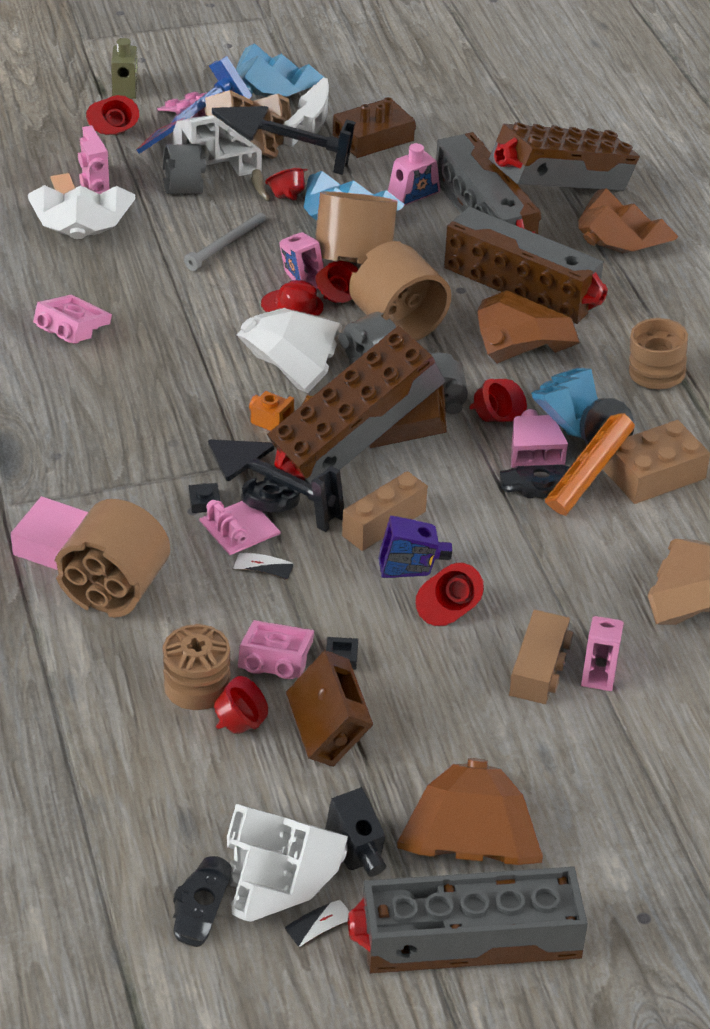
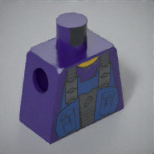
[378,515,452,578]

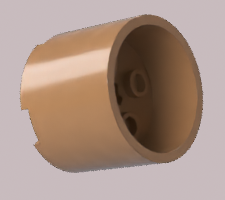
[315,191,398,264]
[349,241,451,341]
[54,499,170,618]

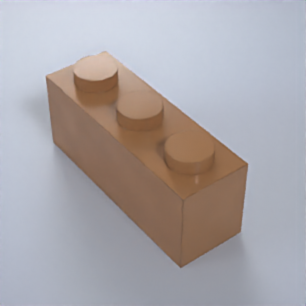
[342,471,428,551]
[509,609,574,704]

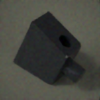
[325,787,386,877]

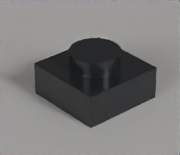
[188,483,221,513]
[326,637,358,670]

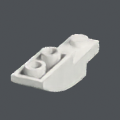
[283,77,329,147]

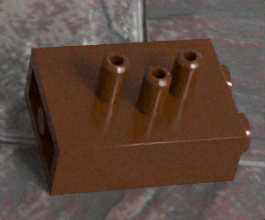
[333,97,416,158]
[369,384,447,449]
[286,650,374,767]

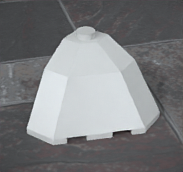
[172,116,262,176]
[28,185,135,239]
[237,308,343,393]
[227,804,348,922]

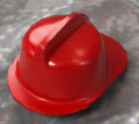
[86,95,139,135]
[265,168,308,201]
[315,260,359,304]
[261,280,324,316]
[469,379,527,423]
[416,563,484,626]
[214,676,268,734]

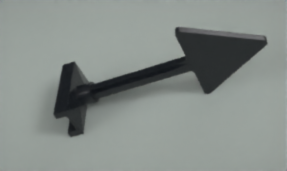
[211,106,356,175]
[208,439,344,532]

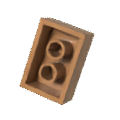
[603,420,710,504]

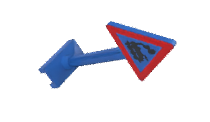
[136,56,253,154]

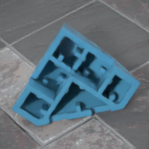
[236,43,325,97]
[304,171,404,220]
[531,368,598,439]

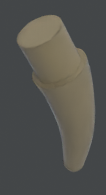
[251,169,270,201]

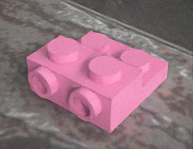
[78,125,110,194]
[33,295,112,344]
[238,620,314,679]

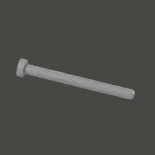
[184,213,266,271]

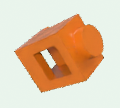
[249,391,294,431]

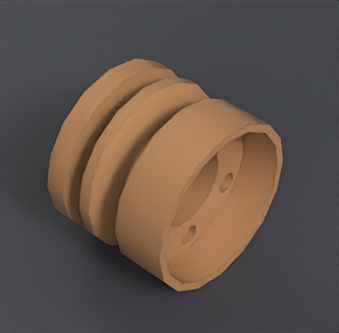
[629,318,688,390]
[163,624,231,710]

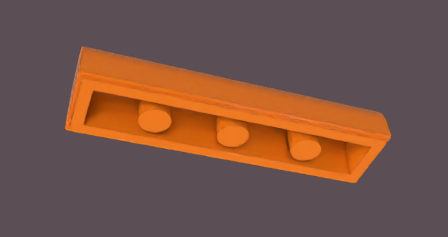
[545,413,635,516]

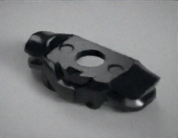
[500,464,570,499]
[173,856,232,947]

